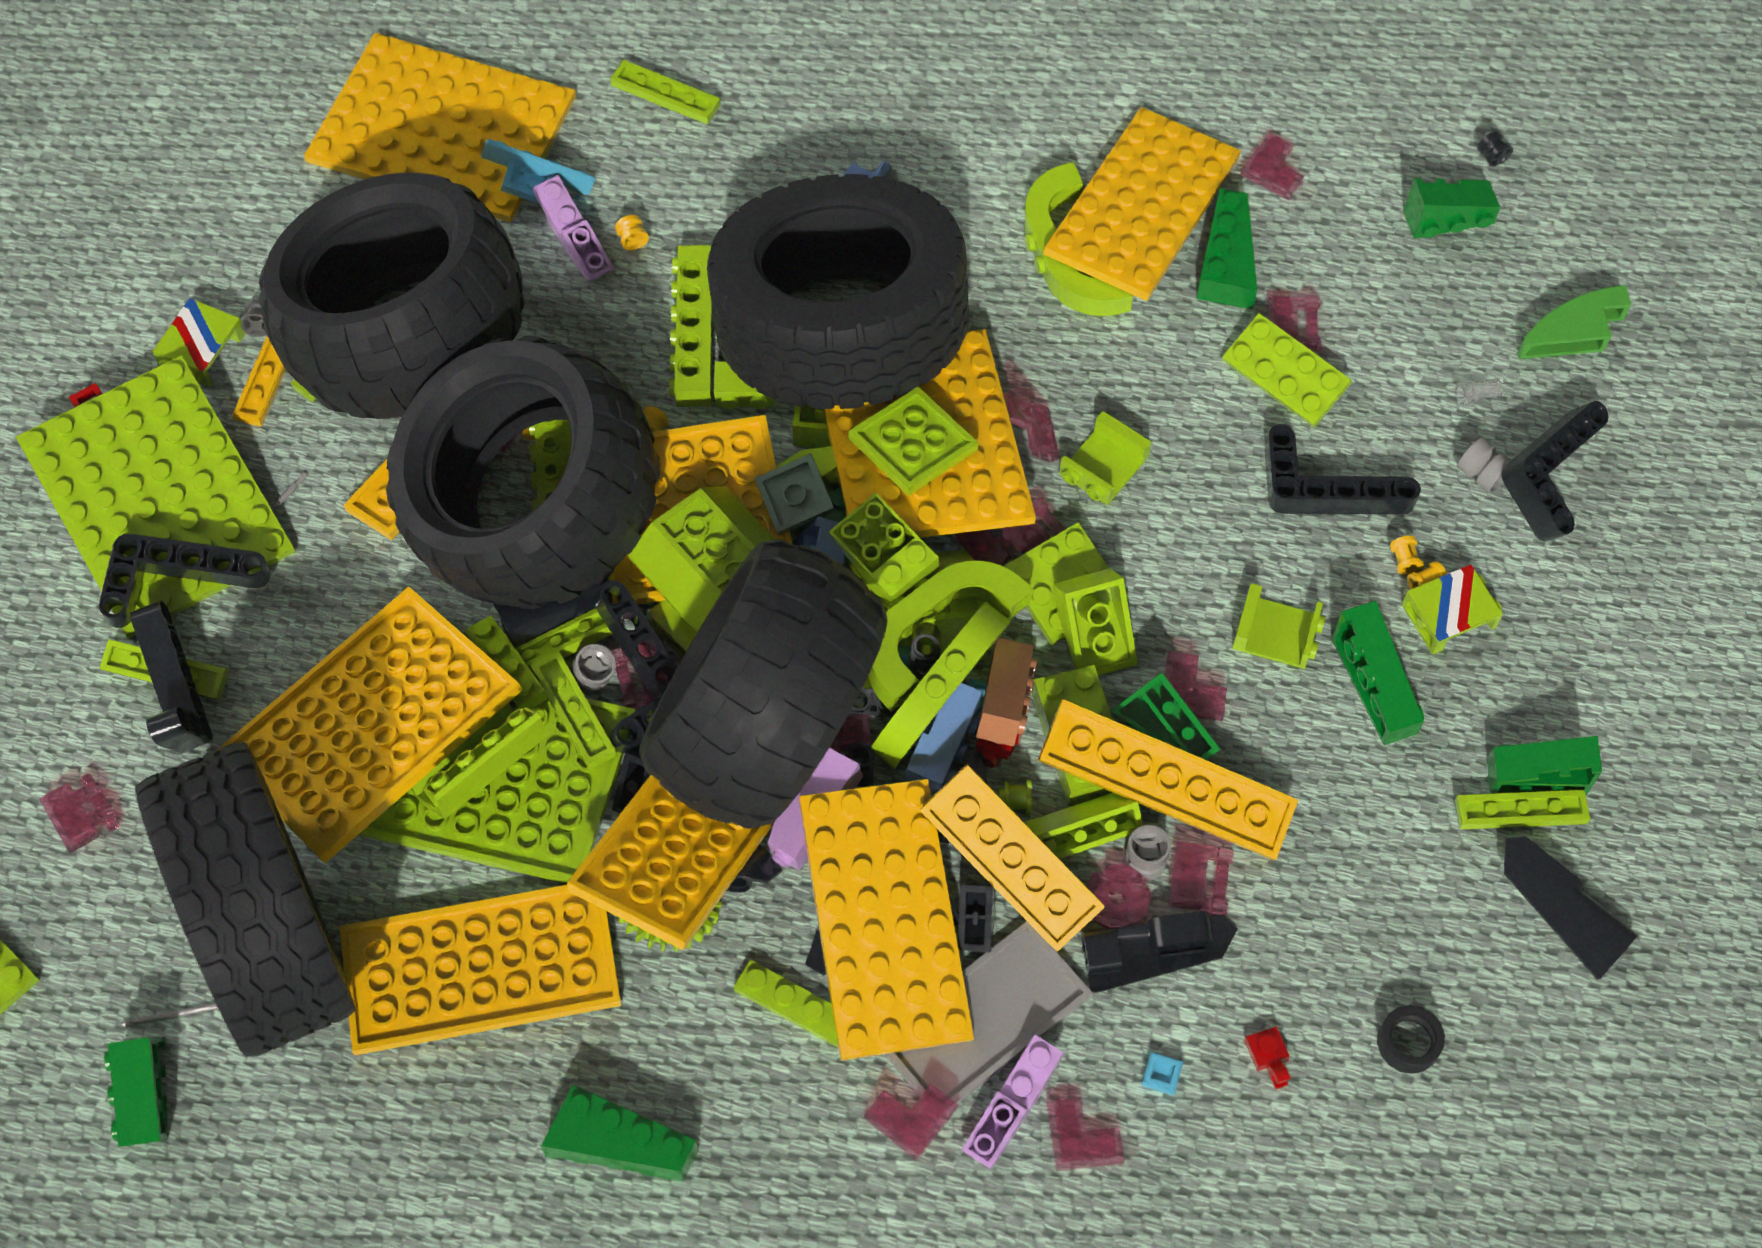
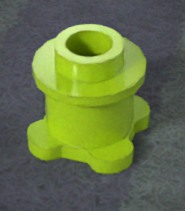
[998,779,1032,816]

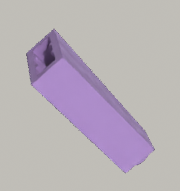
[768,748,863,871]

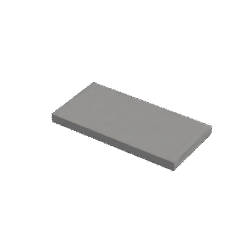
[884,921,1093,1120]

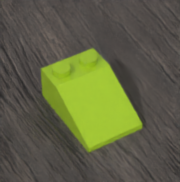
[1053,568,1138,676]

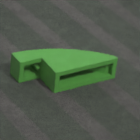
[1518,285,1631,359]

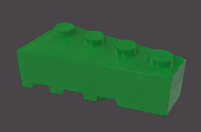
[1196,188,1258,310]
[1331,600,1424,745]
[541,1085,698,1182]

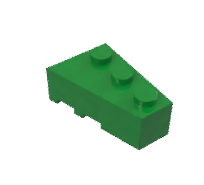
[104,1037,168,1148]

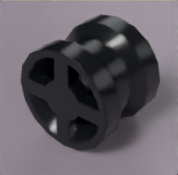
[1477,131,1513,167]

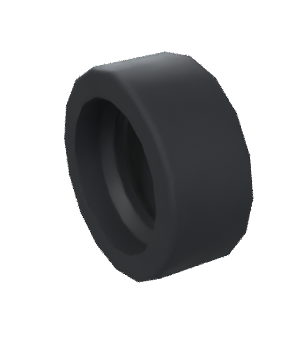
[1377,1005,1445,1074]

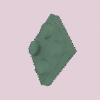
[755,453,836,536]

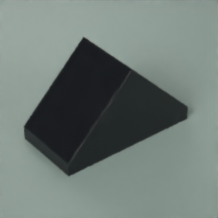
[958,884,996,952]

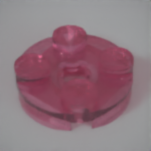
[1086,864,1151,928]

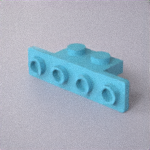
[481,139,595,204]

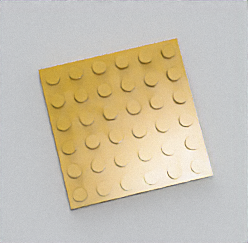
[608,415,792,605]

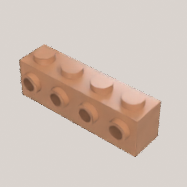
[976,637,1037,746]

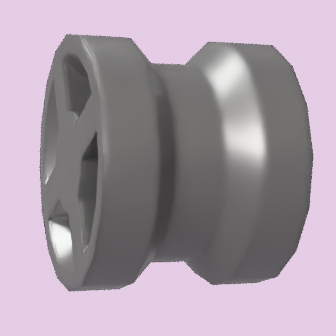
[241,300,267,337]

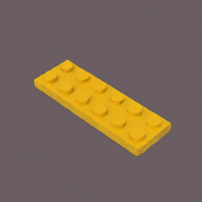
[920,764,1105,952]

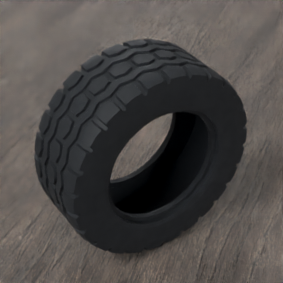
[707,174,969,409]
[135,742,356,1057]

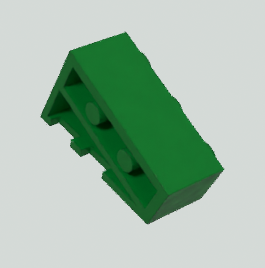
[1403,178,1500,239]
[1110,672,1221,760]
[1487,736,1602,796]

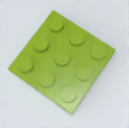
[848,387,979,496]
[1003,522,1129,646]

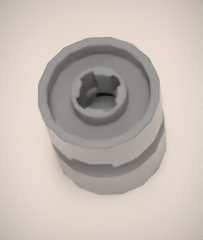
[1457,437,1511,494]
[569,644,616,694]
[1124,825,1171,881]

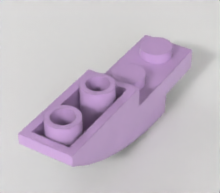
[533,175,614,282]
[962,1035,1064,1169]

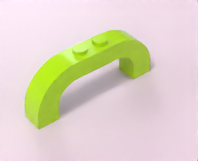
[1024,162,1133,316]
[868,561,1034,712]
[871,602,1011,770]

